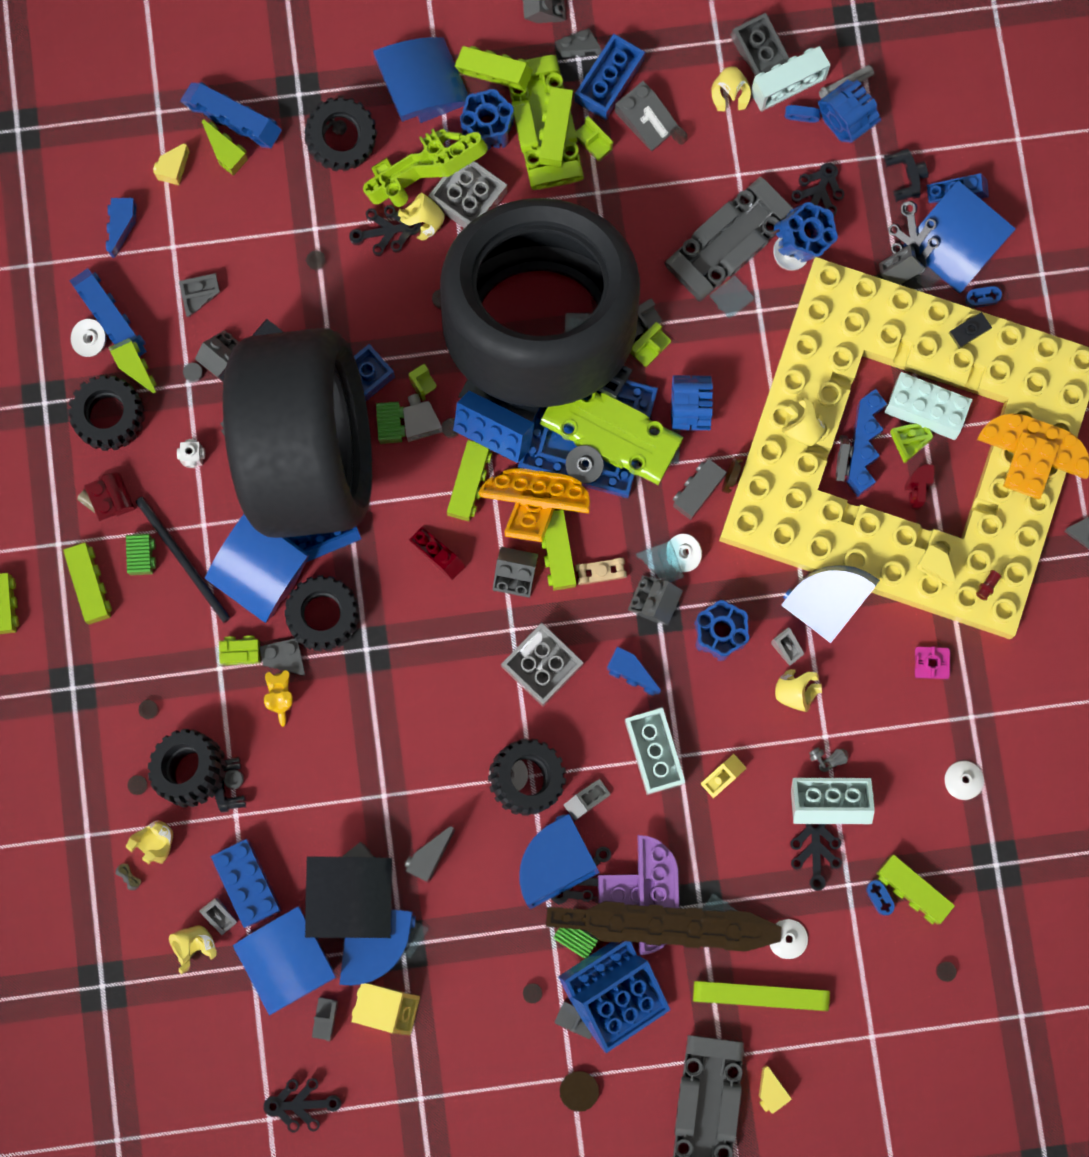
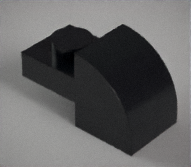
[599,365,632,399]

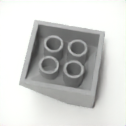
[428,161,508,228]
[501,623,583,707]

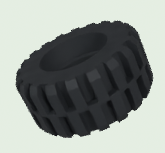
[304,96,377,172]
[68,375,145,451]
[285,575,360,652]
[147,729,227,807]
[488,739,566,816]

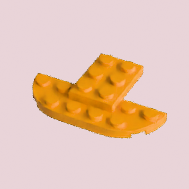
[977,414,1089,500]
[479,468,590,542]

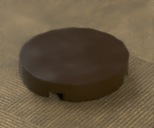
[722,456,743,494]
[559,1071,599,1112]

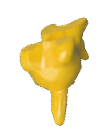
[264,670,293,727]

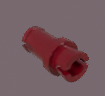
[976,570,1002,601]

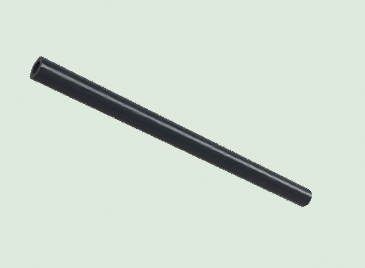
[135,497,231,623]

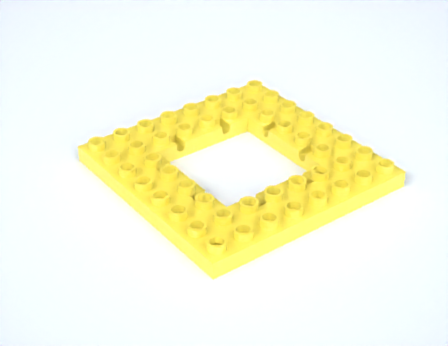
[719,257,1089,639]

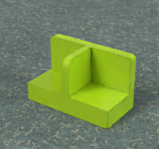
[576,116,613,162]
[630,321,671,367]
[408,364,436,401]

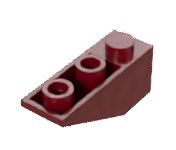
[409,527,465,580]

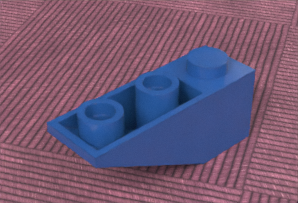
[927,173,989,203]
[106,198,137,258]
[607,647,661,696]

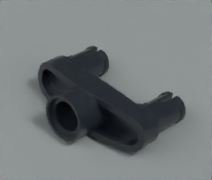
[883,148,928,202]
[215,757,246,813]

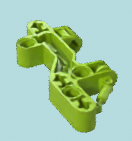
[363,129,488,207]

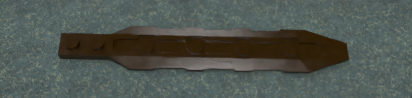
[546,901,782,952]

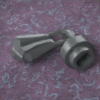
[323,118,347,136]
[809,747,848,772]

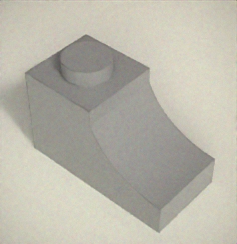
[564,779,611,820]

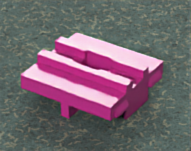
[915,647,950,679]

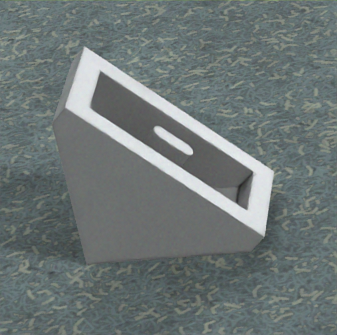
[771,627,804,666]
[200,898,237,935]

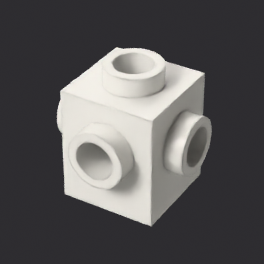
[177,439,205,468]

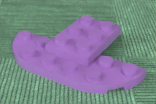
[598,835,679,955]

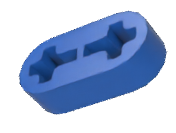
[785,105,820,123]
[965,286,1002,308]
[866,880,895,916]

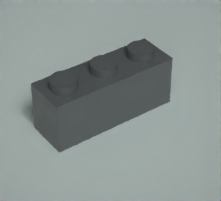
[673,459,727,520]

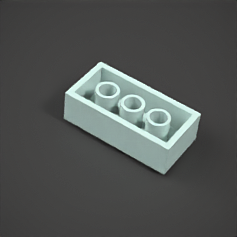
[751,46,830,111]
[884,372,972,440]
[625,708,686,795]
[791,778,875,824]

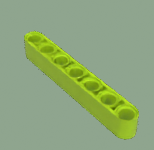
[693,981,830,1011]

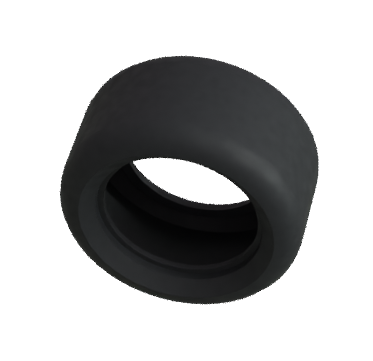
[440,198,640,407]
[223,328,372,538]

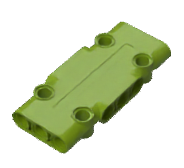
[509,55,584,190]
[540,392,684,485]

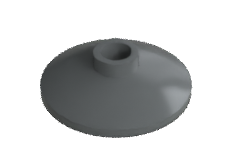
[566,445,604,483]

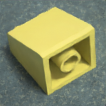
[352,983,420,1035]

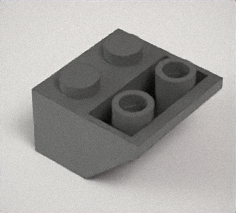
[523,0,566,23]
[195,330,239,378]
[492,547,538,598]
[628,575,683,625]

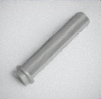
[819,66,874,99]

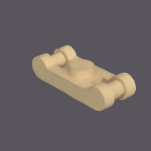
[575,558,627,585]

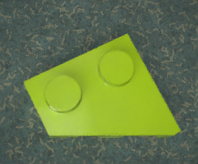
[890,423,933,463]

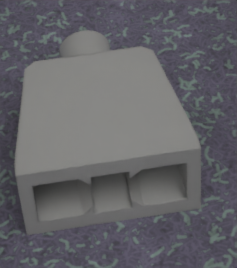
[403,394,443,442]

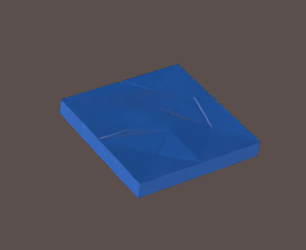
[518,380,658,498]

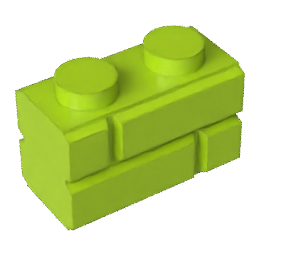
[219,636,261,665]

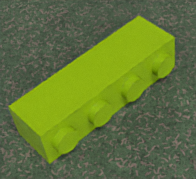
[455,46,533,91]
[536,87,573,167]
[447,440,493,522]
[541,510,576,591]
[63,543,112,624]
[876,854,955,925]

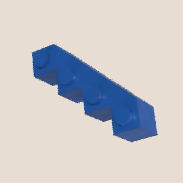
[180,82,282,148]
[69,268,147,357]
[846,389,887,497]

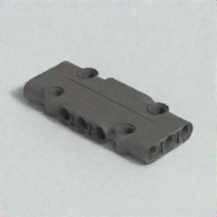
[664,177,793,301]
[673,1035,745,1157]

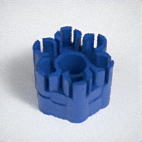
[818,79,881,143]
[460,89,514,151]
[774,202,838,262]
[671,375,713,431]
[694,600,749,661]

